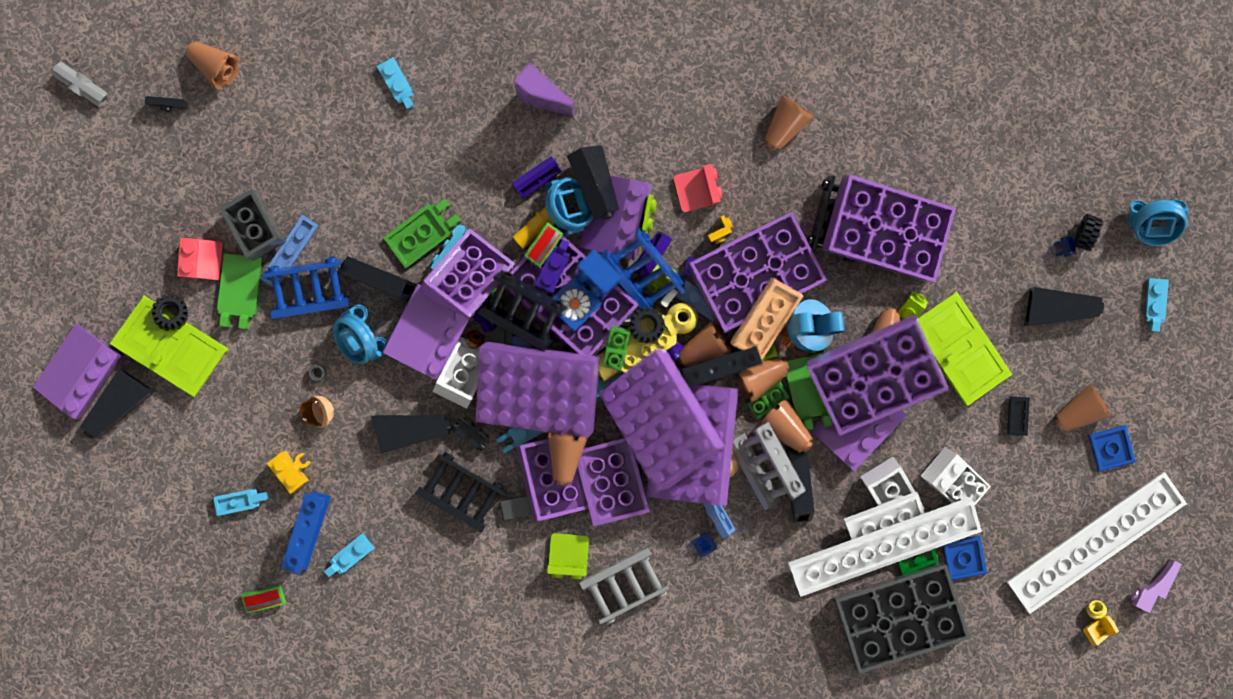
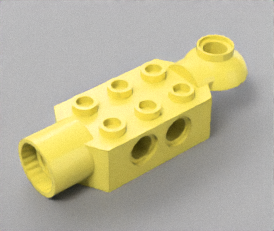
[596,303,698,382]

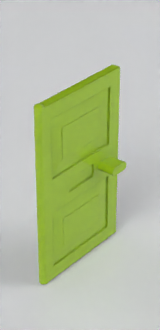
[918,291,1012,406]
[110,296,229,398]

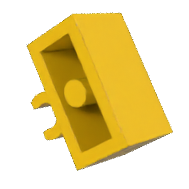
[267,451,311,494]

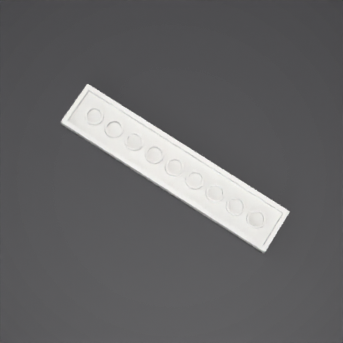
[1006,472,1187,614]
[788,497,982,597]

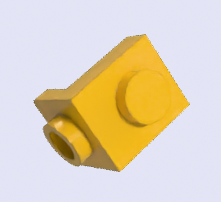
[707,215,733,245]
[1083,616,1119,646]

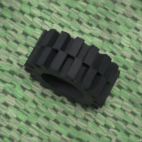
[1074,214,1103,251]
[152,294,188,331]
[629,307,665,344]

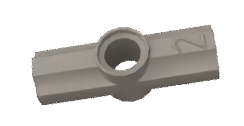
[51,61,109,108]

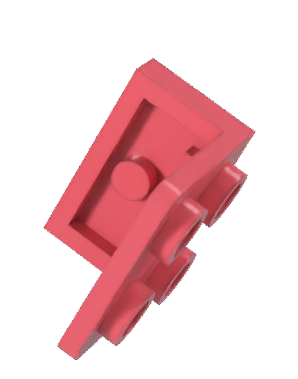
[674,164,723,212]

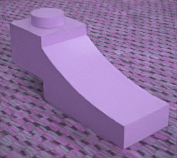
[1131,559,1182,613]

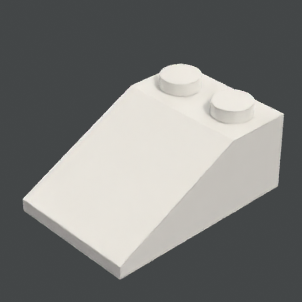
[433,337,480,409]
[860,457,925,510]

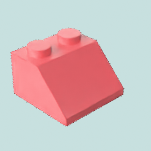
[177,238,224,280]

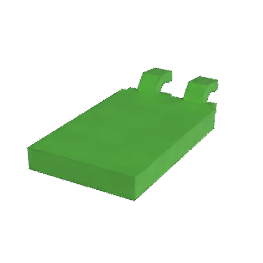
[383,199,462,269]
[217,253,263,330]
[786,353,833,431]

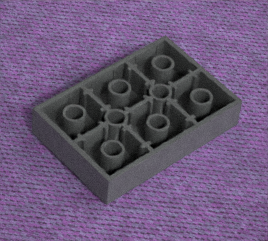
[833,562,970,674]

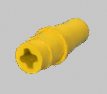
[512,207,554,249]

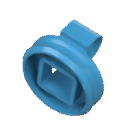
[545,177,594,236]
[1127,200,1188,246]
[787,299,845,353]
[333,305,387,364]

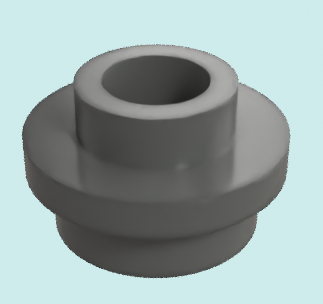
[308,364,327,383]

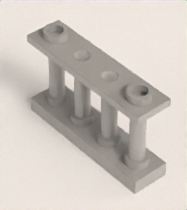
[732,422,806,510]
[579,546,669,625]

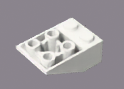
[921,447,991,506]

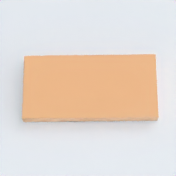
[730,278,803,360]

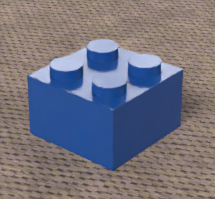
[575,250,622,300]

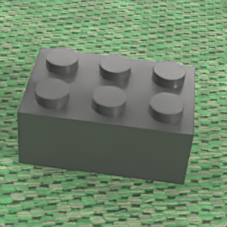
[219,189,286,261]

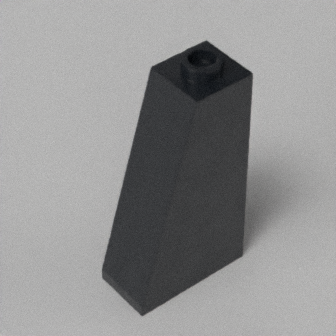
[567,145,619,220]
[340,256,417,301]
[1024,287,1104,326]
[80,369,155,439]
[371,415,452,453]
[786,446,815,522]

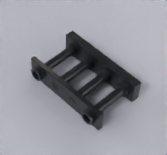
[807,176,855,263]
[478,270,569,352]
[681,346,763,387]
[415,452,506,532]

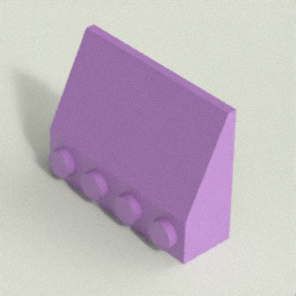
[514,63,576,117]
[580,175,653,260]
[420,229,515,318]
[382,284,469,380]
[33,324,124,419]
[810,410,907,471]
[578,438,652,527]
[516,439,589,522]

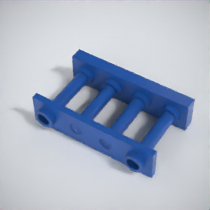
[601,227,685,309]
[263,257,350,319]
[281,491,331,574]

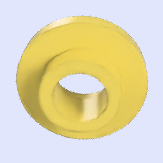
[1087,600,1107,619]

